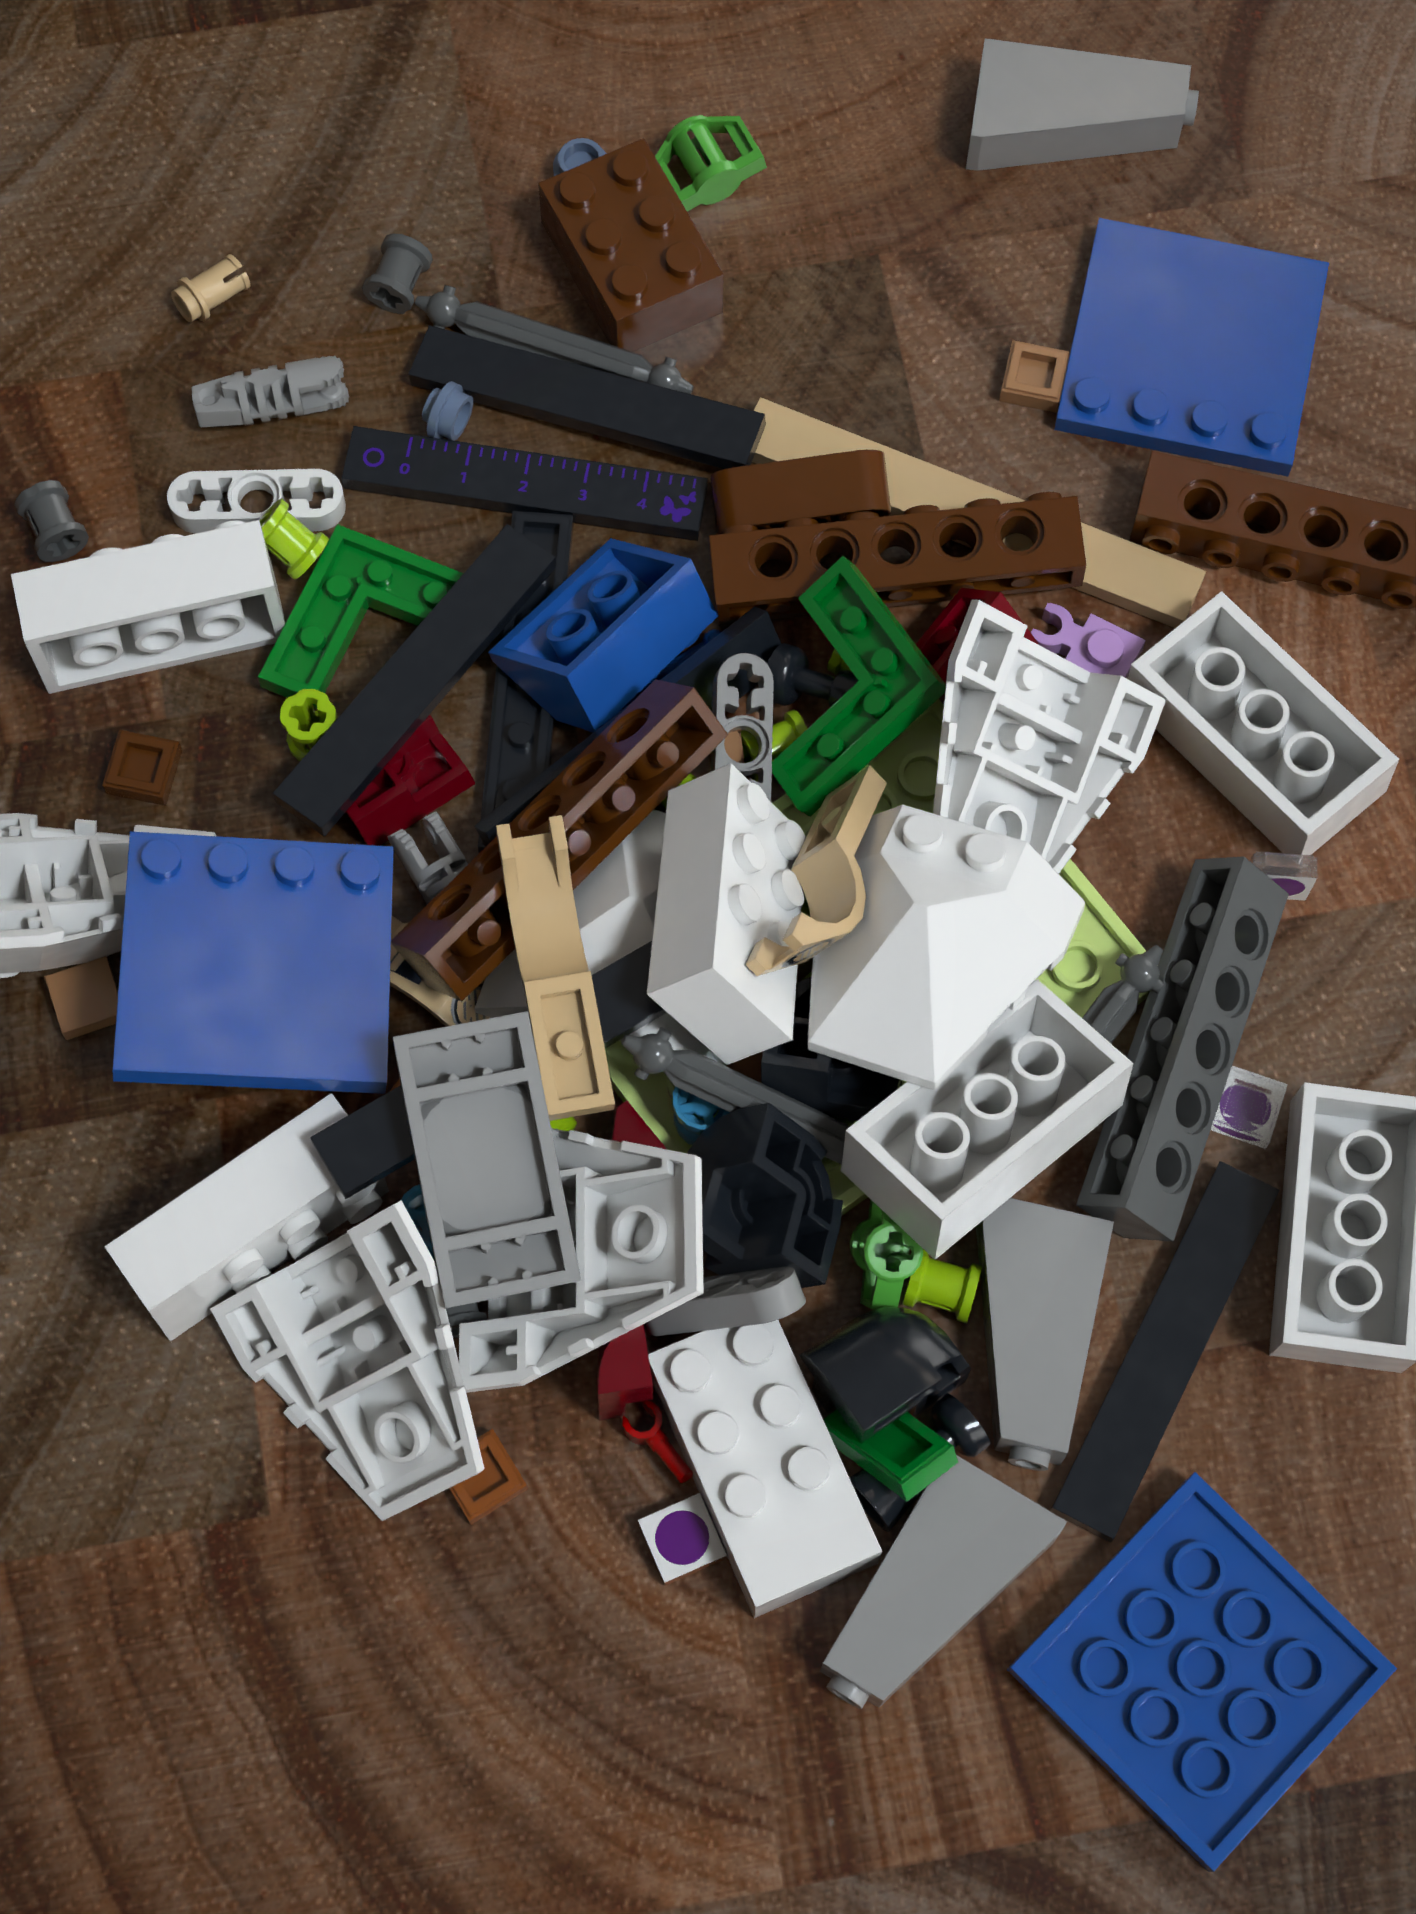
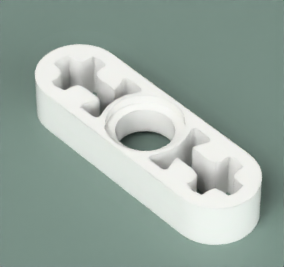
[167,469,346,534]

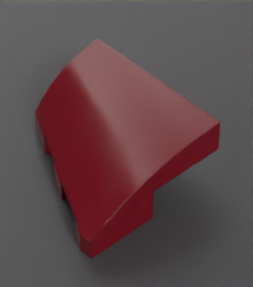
[345,715,476,846]
[597,1325,653,1421]

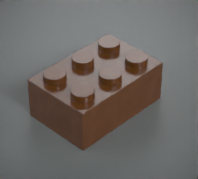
[538,138,724,352]

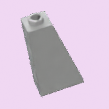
[966,38,1199,171]
[976,1198,1114,1471]
[820,1455,1067,1709]

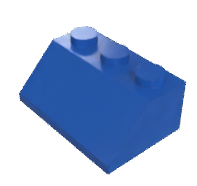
[488,538,718,732]

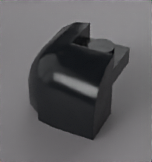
[761,977,903,1121]
[687,1103,843,1288]
[799,1307,971,1444]

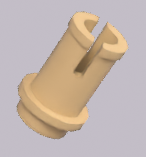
[171,254,251,322]

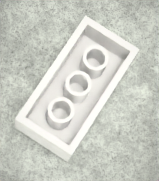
[11,520,286,694]
[1128,591,1399,866]
[647,763,806,1065]
[841,979,1134,1260]
[1269,1082,1416,1373]
[104,1093,389,1342]
[648,1320,882,1618]

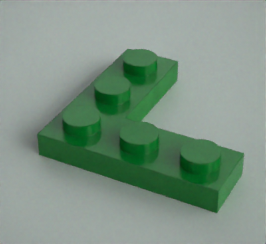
[258,524,464,709]
[772,556,946,817]

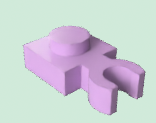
[1031,603,1146,678]

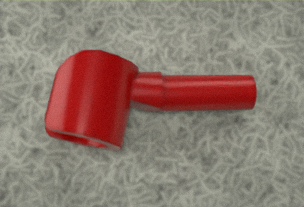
[622,1401,693,1483]

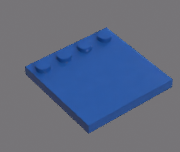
[1054,218,1329,477]
[113,831,393,1094]
[1006,1472,1397,1872]

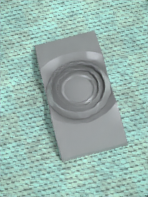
[393,1011,581,1309]

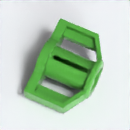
[655,115,767,212]
[850,1199,923,1309]

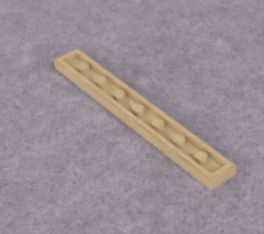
[752,397,1206,628]

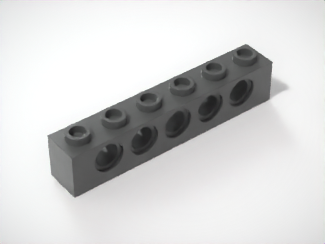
[1076,857,1289,1242]

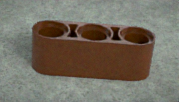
[710,449,891,534]

